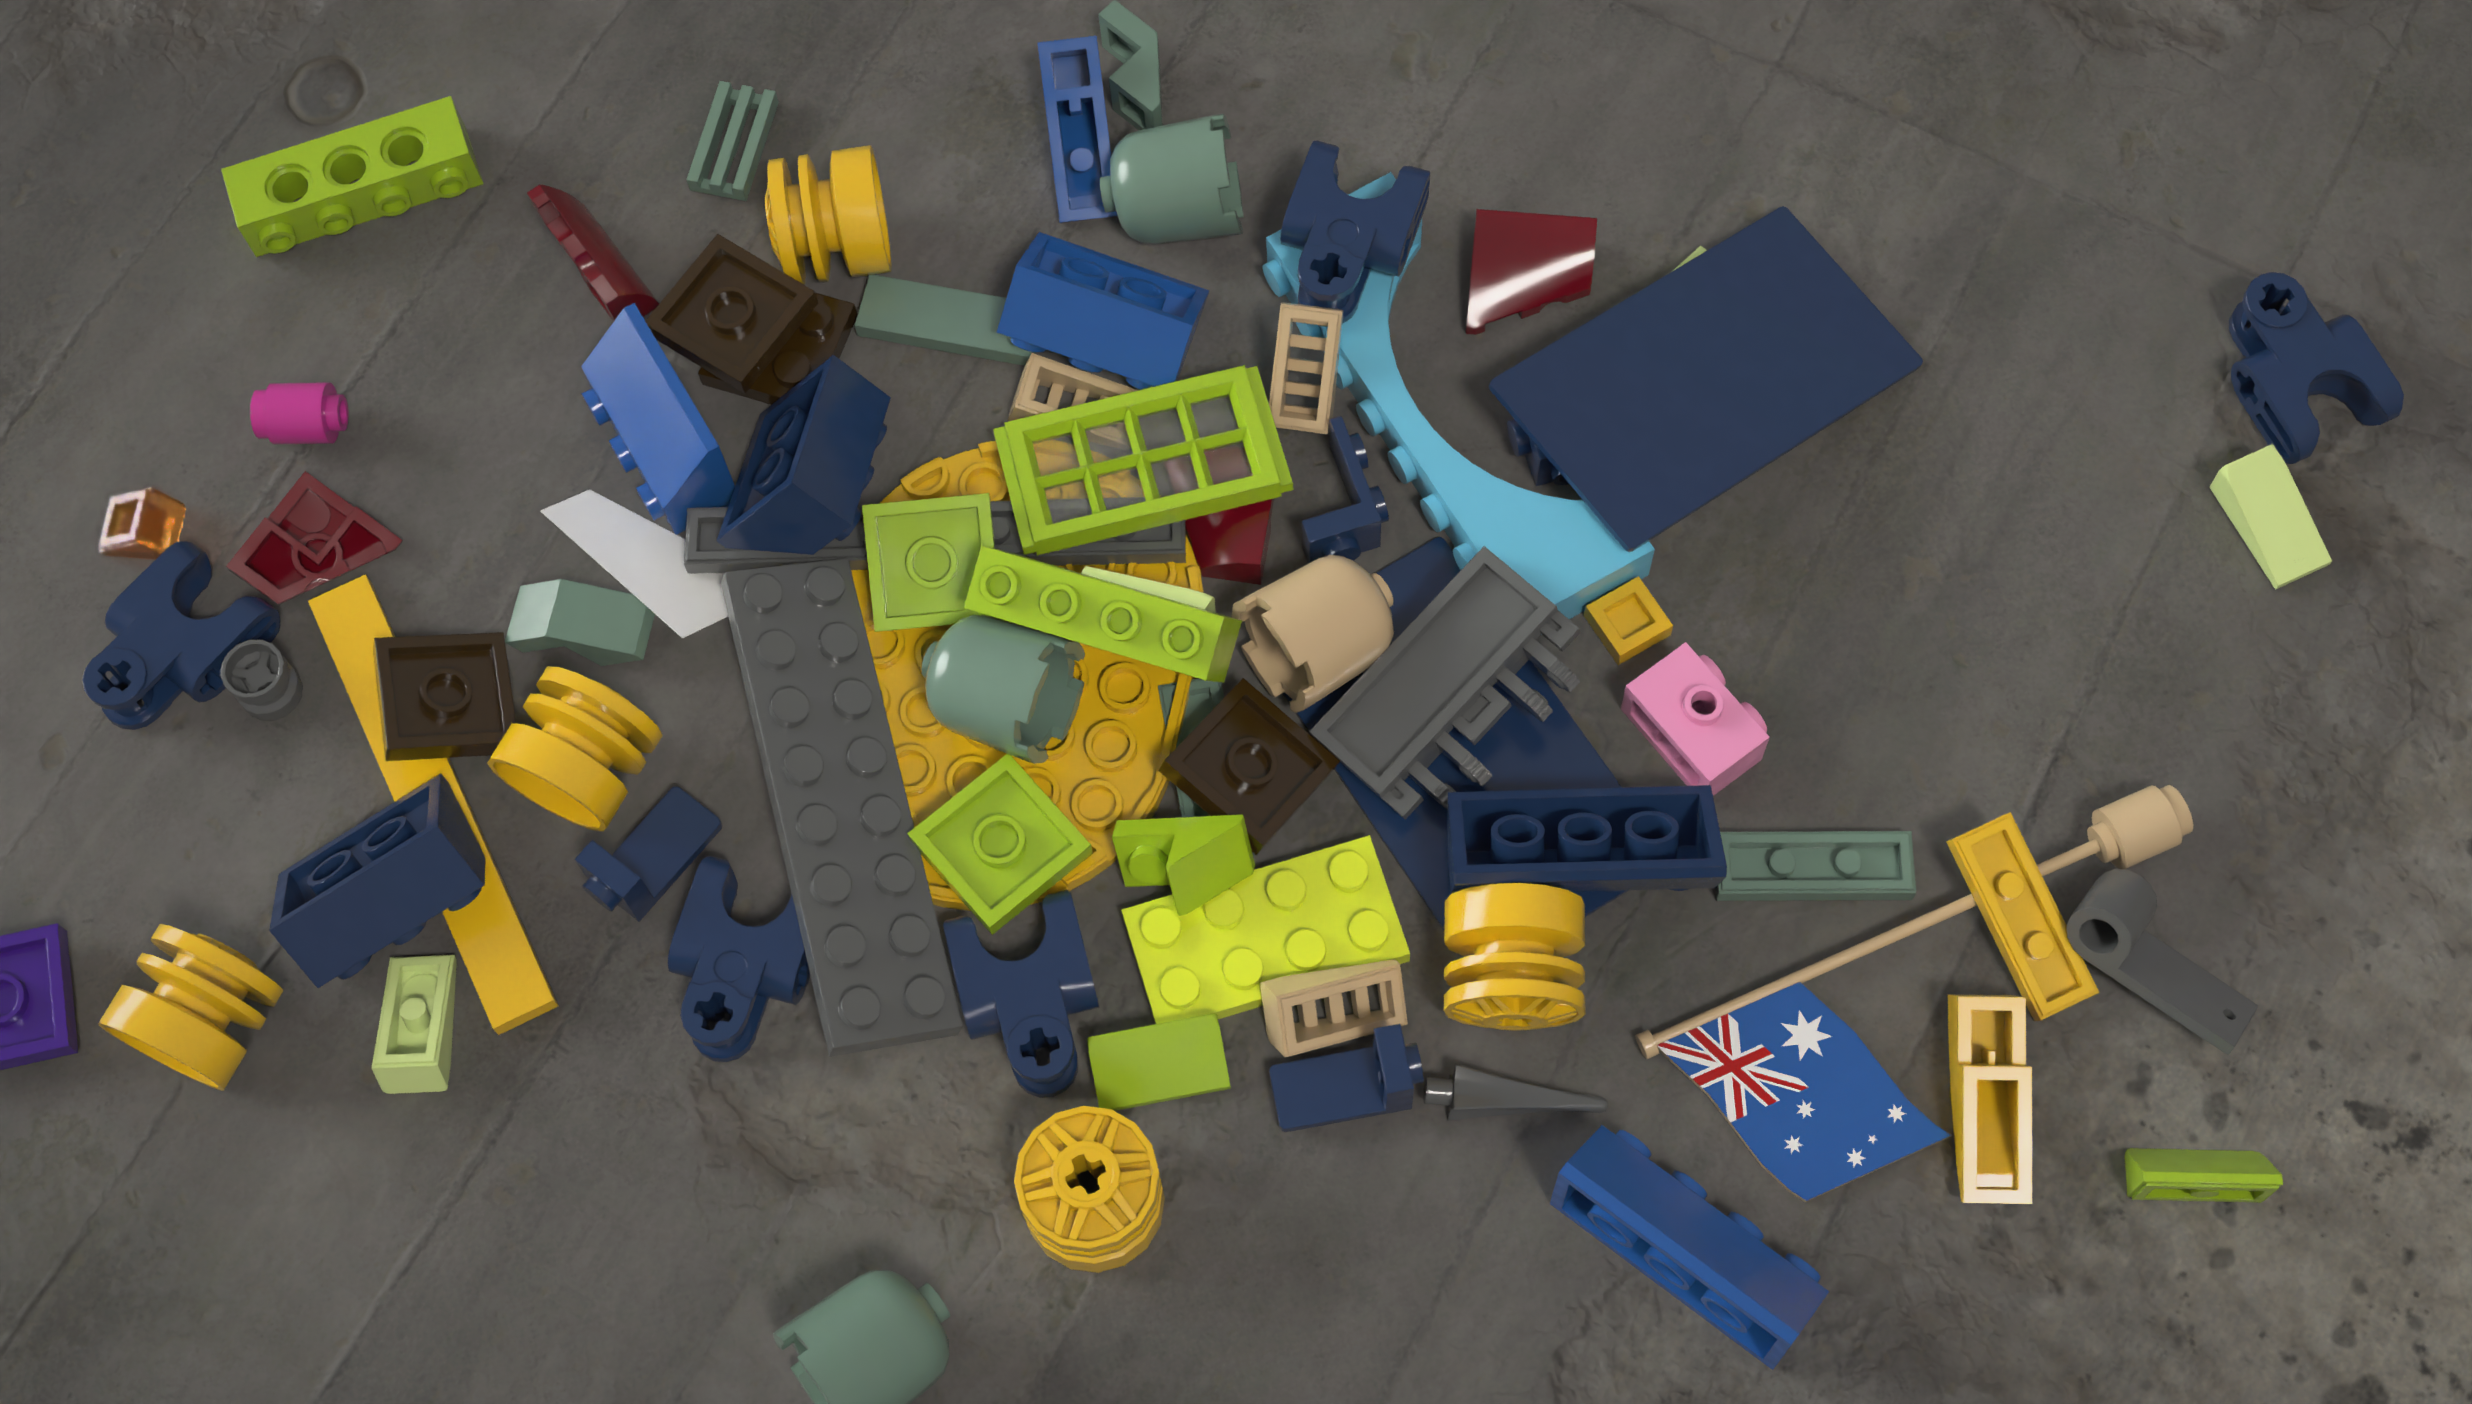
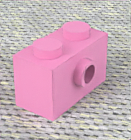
[1621,642,1770,796]

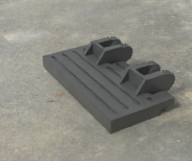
[1309,546,1581,820]

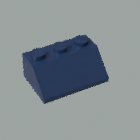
[717,355,891,555]
[269,774,485,988]

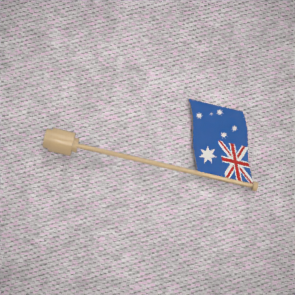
[1635,785,2193,1202]

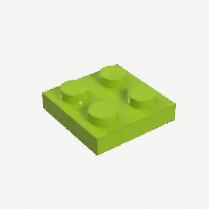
[862,493,995,632]
[907,754,1093,935]

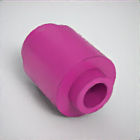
[250,382,349,445]

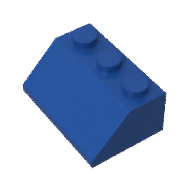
[997,232,1210,390]
[581,303,735,535]

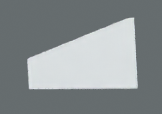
[540,489,728,638]

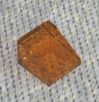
[98,487,186,560]

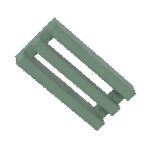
[686,81,779,201]

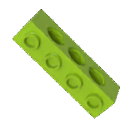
[221,96,484,257]
[964,545,1242,683]

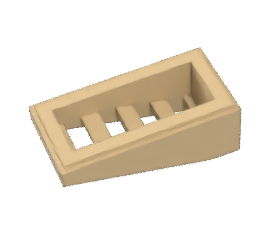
[1269,302,1344,434]
[1007,353,1139,451]
[1260,959,1408,1058]

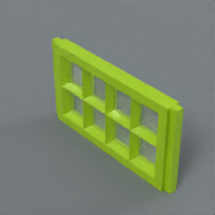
[993,365,1294,556]

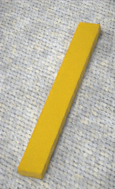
[308,574,559,1035]

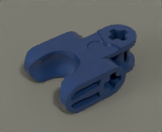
[1280,140,1430,327]
[2229,272,2404,464]
[82,541,280,730]
[668,856,811,1062]
[943,890,1100,1098]

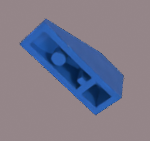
[1037,36,1118,223]

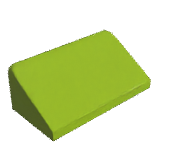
[1086,1014,1231,1111]
[2124,1148,2283,1203]

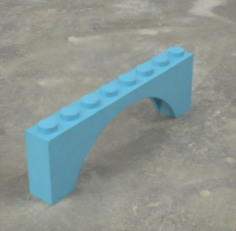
[1262,172,1655,635]

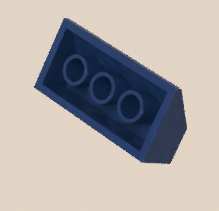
[1447,785,1727,893]

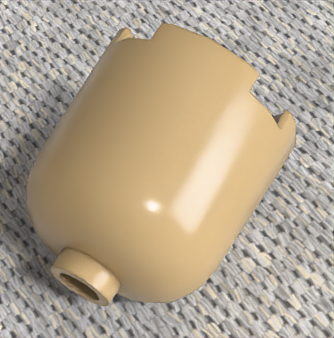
[1231,555,1394,713]

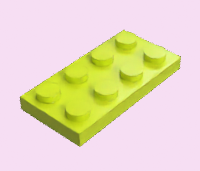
[1121,835,1410,1024]

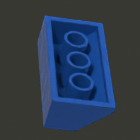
[1550,1125,1829,1370]

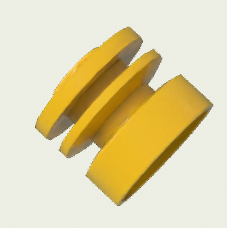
[765,145,892,285]
[487,666,663,832]
[1444,883,1585,1031]
[99,924,283,1091]
[1014,1106,1165,1273]

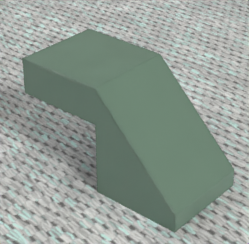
[1098,0,1163,130]
[505,579,655,666]

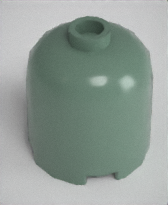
[1100,114,1244,245]
[922,615,1085,764]
[773,1270,950,1404]

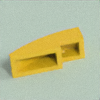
[1948,994,2032,1204]

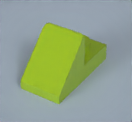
[1112,815,1255,916]

